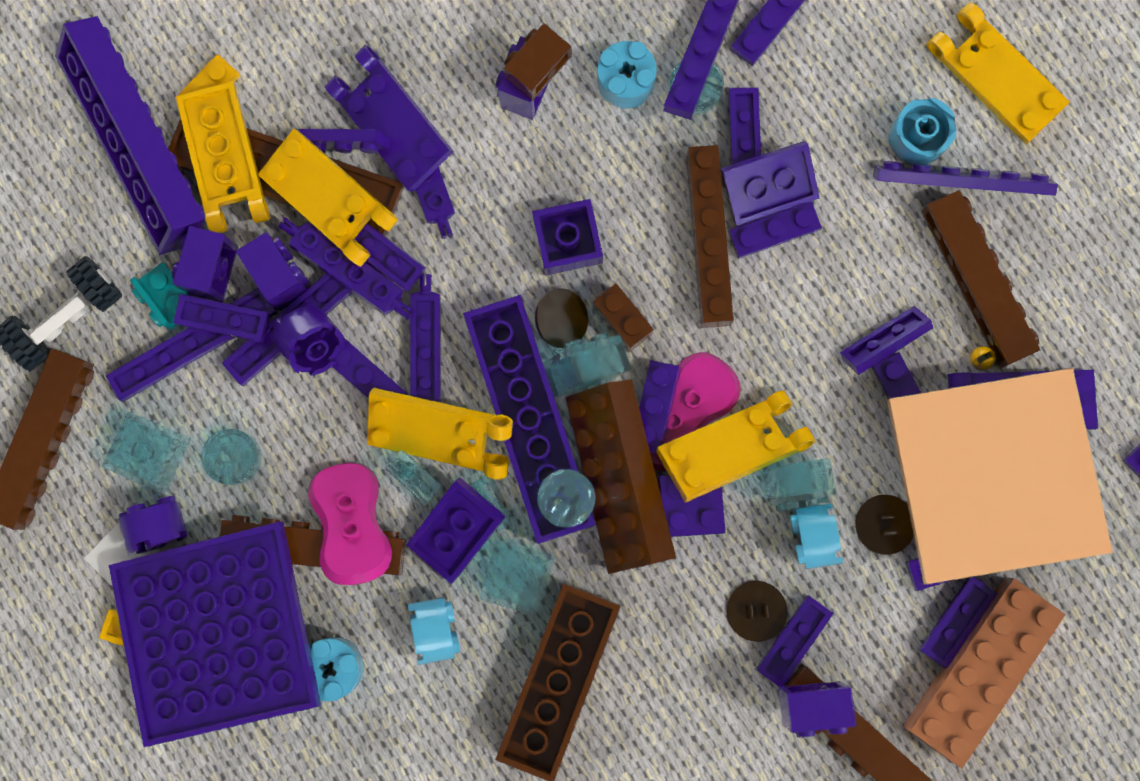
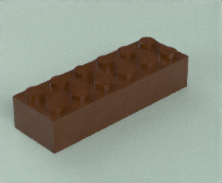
[565,379,676,574]
[495,583,621,781]

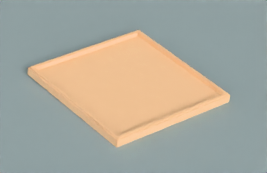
[887,368,1113,584]

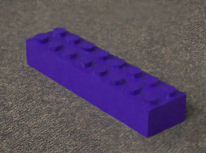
[55,16,205,256]
[463,295,596,544]

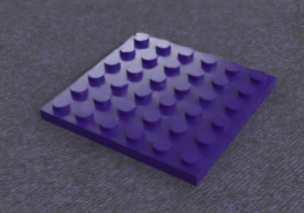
[109,522,322,748]

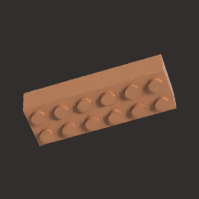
[903,577,1066,769]

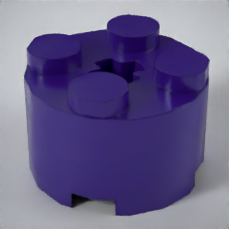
[273,303,345,376]
[118,496,188,555]

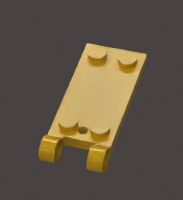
[926,2,1070,144]
[175,81,270,233]
[258,128,399,267]
[367,388,513,480]
[656,390,816,503]

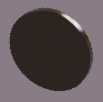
[535,289,588,348]
[855,494,914,555]
[727,581,787,642]

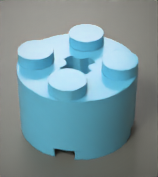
[597,41,657,109]
[889,98,957,164]
[790,503,843,569]
[408,597,460,665]
[309,637,364,702]

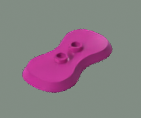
[650,352,741,471]
[308,463,392,585]

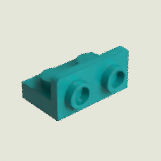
[130,262,190,330]

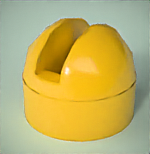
[970,346,996,371]

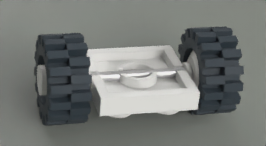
[0,256,122,372]

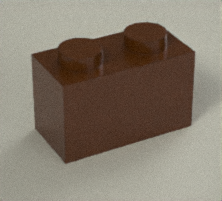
[504,23,572,101]
[593,283,654,353]

